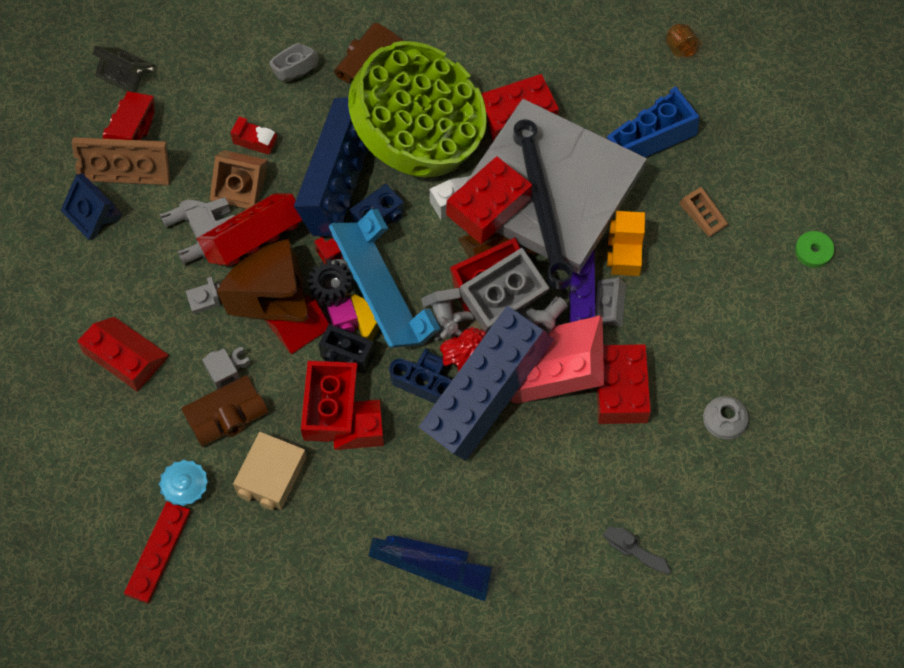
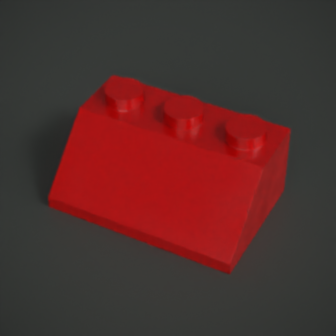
[450,237,520,312]
[77,317,169,392]
[301,361,357,442]

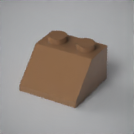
[210,150,268,209]

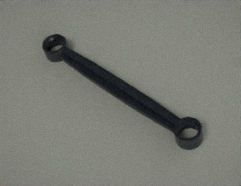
[513,119,573,289]

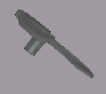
[603,526,671,574]

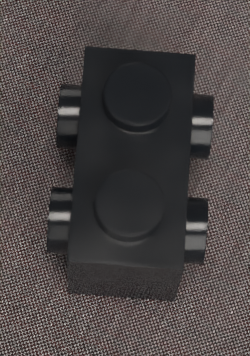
[318,324,375,374]

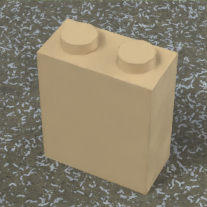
[233,432,307,510]

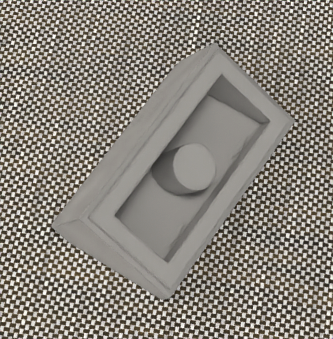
[595,277,626,327]

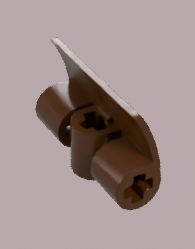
[334,23,403,83]
[182,375,269,447]

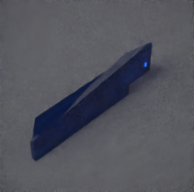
[369,535,492,601]

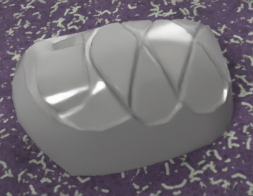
[270,43,319,82]

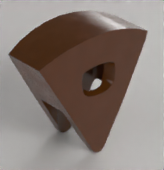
[217,239,309,322]

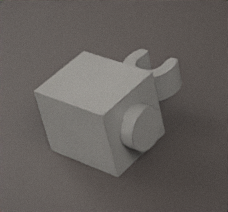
[202,347,250,389]

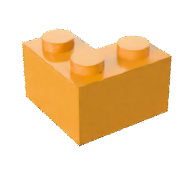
[607,211,645,276]

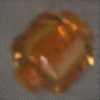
[665,24,699,57]

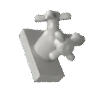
[421,288,474,341]

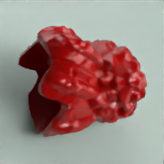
[440,327,487,372]

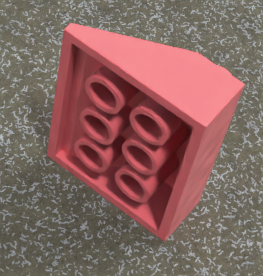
[510,316,604,403]

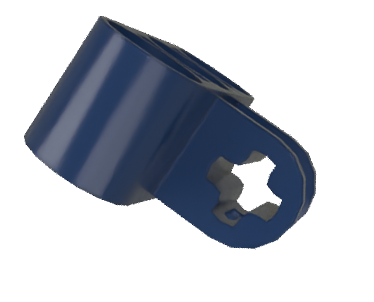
[389,348,452,404]

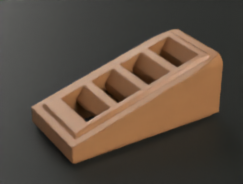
[679,187,728,237]

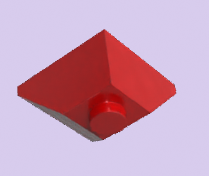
[333,399,384,450]

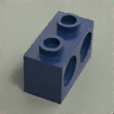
[349,184,404,225]

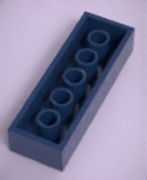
[294,97,369,236]
[419,305,554,461]

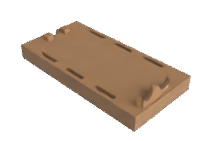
[72,137,170,185]

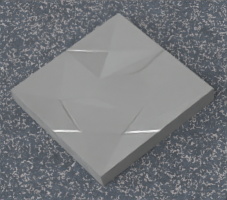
[466,99,647,274]

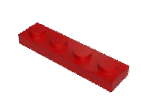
[124,501,191,604]

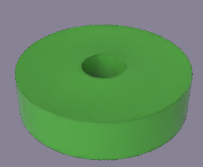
[795,231,834,268]

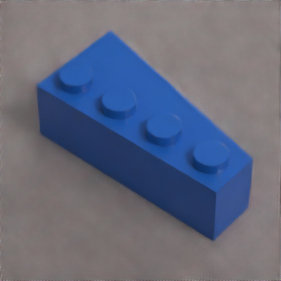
[607,86,699,157]

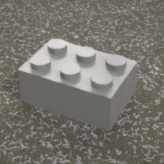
[459,248,549,332]

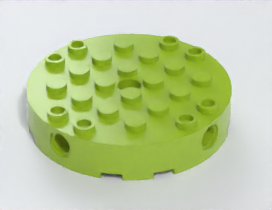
[348,41,486,177]

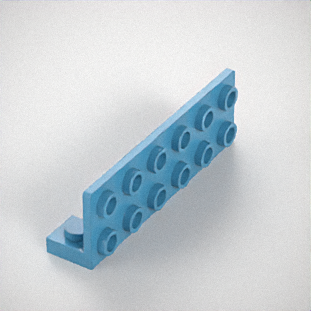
[329,209,441,348]

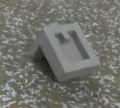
[186,277,221,314]

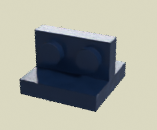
[60,173,122,240]

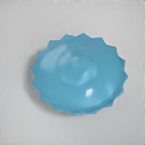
[159,459,208,506]

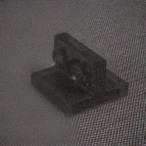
[92,46,155,93]

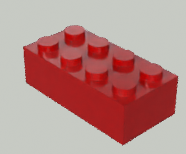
[196,193,302,266]

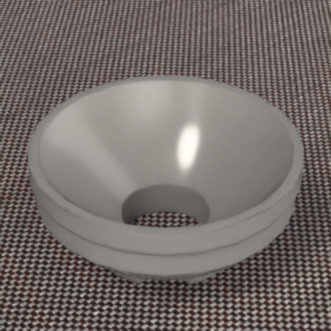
[703,396,749,439]

